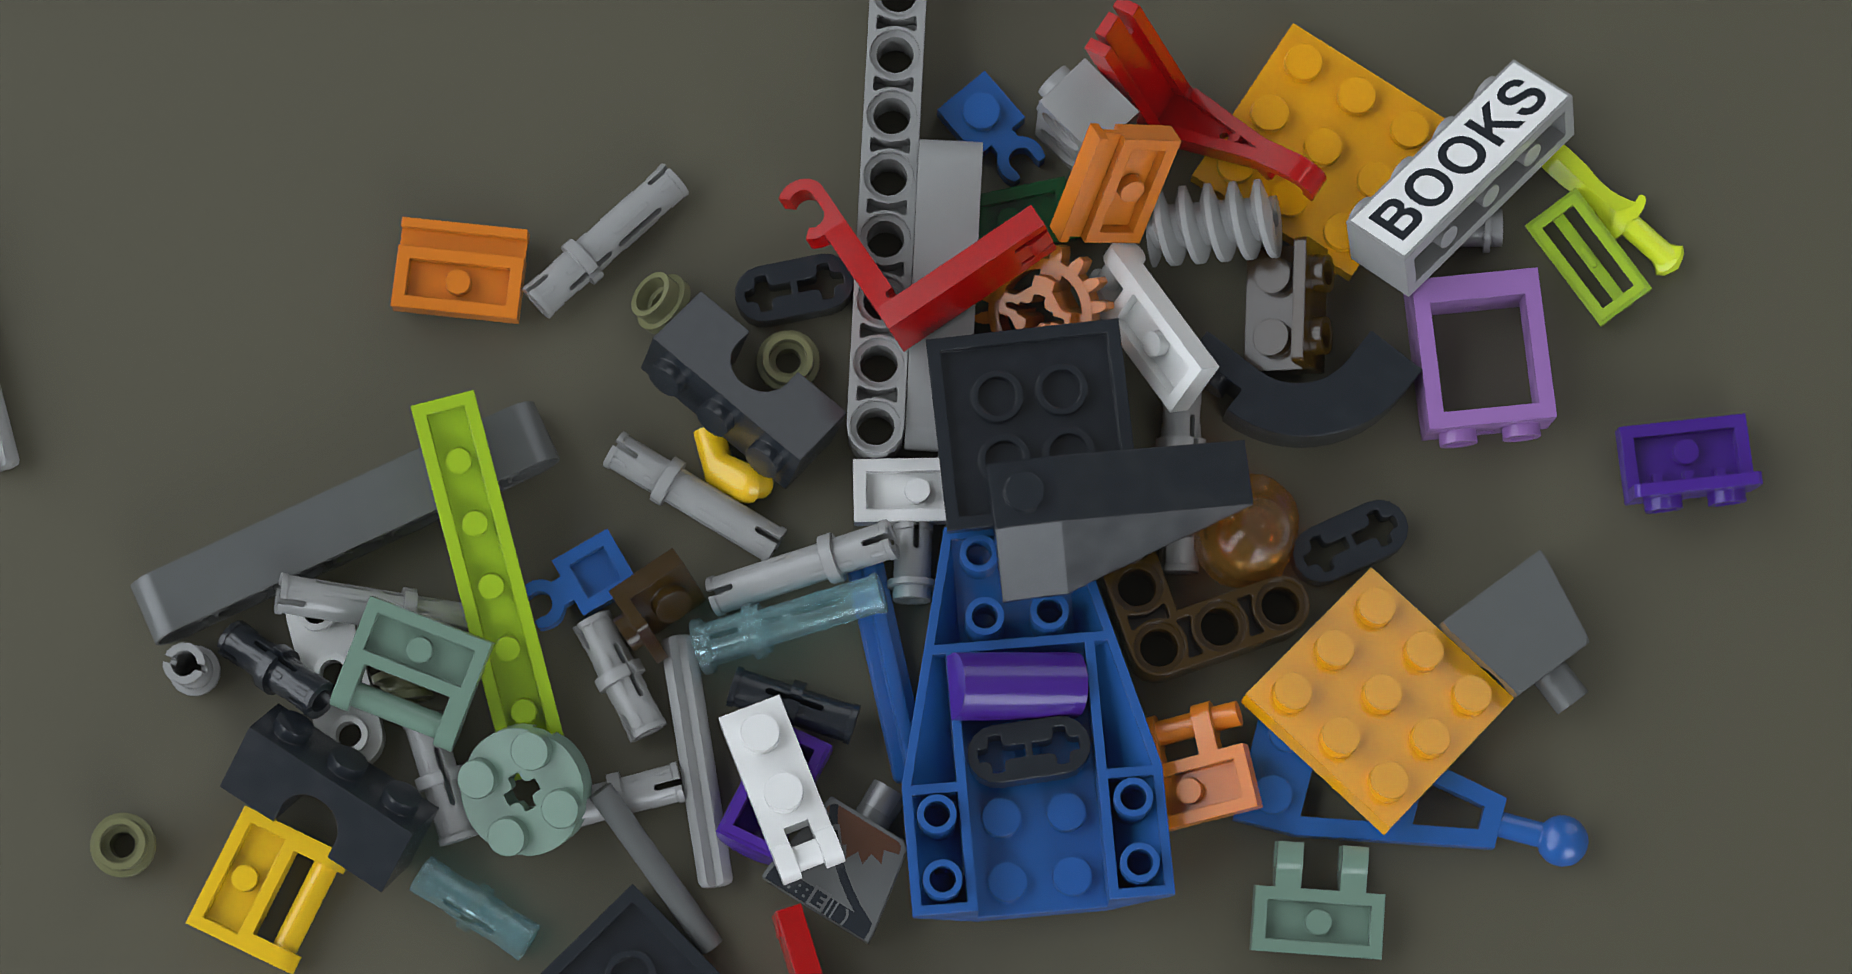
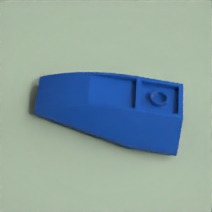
[901,527,1175,922]

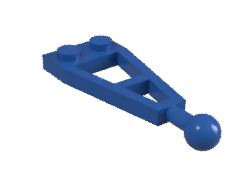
[1232,719,1589,867]

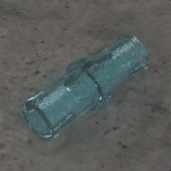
[409,856,541,961]

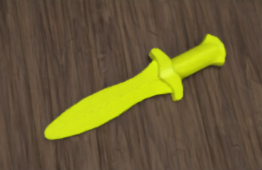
[1542,145,1684,276]

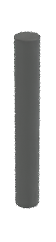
[589,783,723,955]

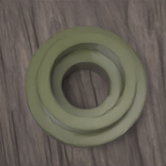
[631,272,691,334]
[757,330,820,390]
[90,812,157,878]

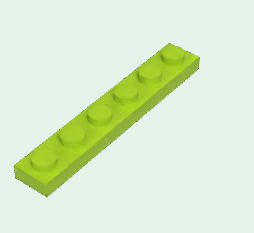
[410,390,564,781]

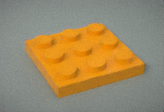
[1191,23,1445,281]
[1241,567,1514,835]

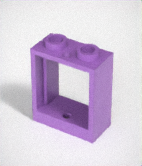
[1403,267,1557,448]

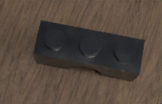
[641,292,847,489]
[220,703,439,893]

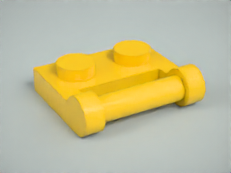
[186,806,346,974]

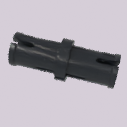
[217,620,335,719]
[726,666,861,745]

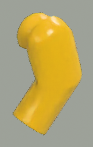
[693,427,774,503]

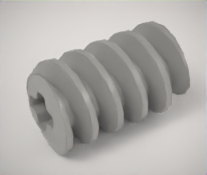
[1146,179,1282,268]

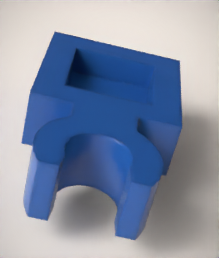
[937,71,1045,187]
[525,529,634,631]

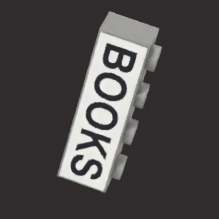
[1346,59,1574,297]

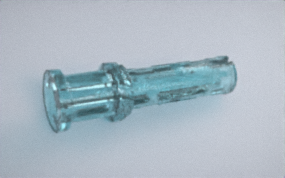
[689,572,888,675]

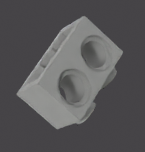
[1035,58,1139,171]

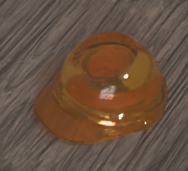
[1194,473,1299,589]

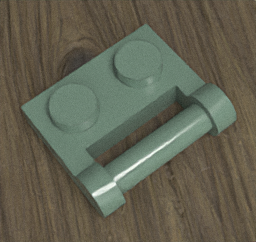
[329,596,495,752]

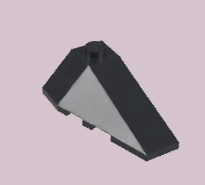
[986,440,1254,603]

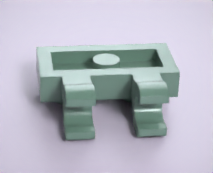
[1249,841,1386,960]

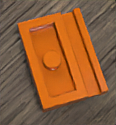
[1050,123,1181,243]
[390,217,530,324]

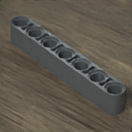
[130,401,560,646]

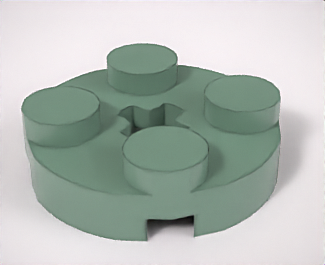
[458,723,592,856]

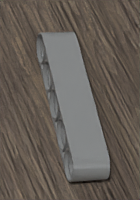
[904,139,983,452]

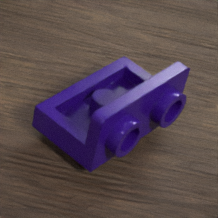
[1615,413,1763,514]

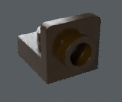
[608,548,706,664]

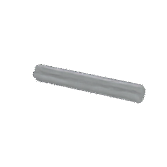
[661,634,733,889]

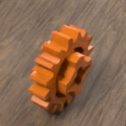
[975,245,1115,332]

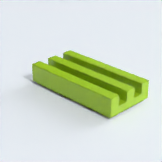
[1525,188,1653,327]

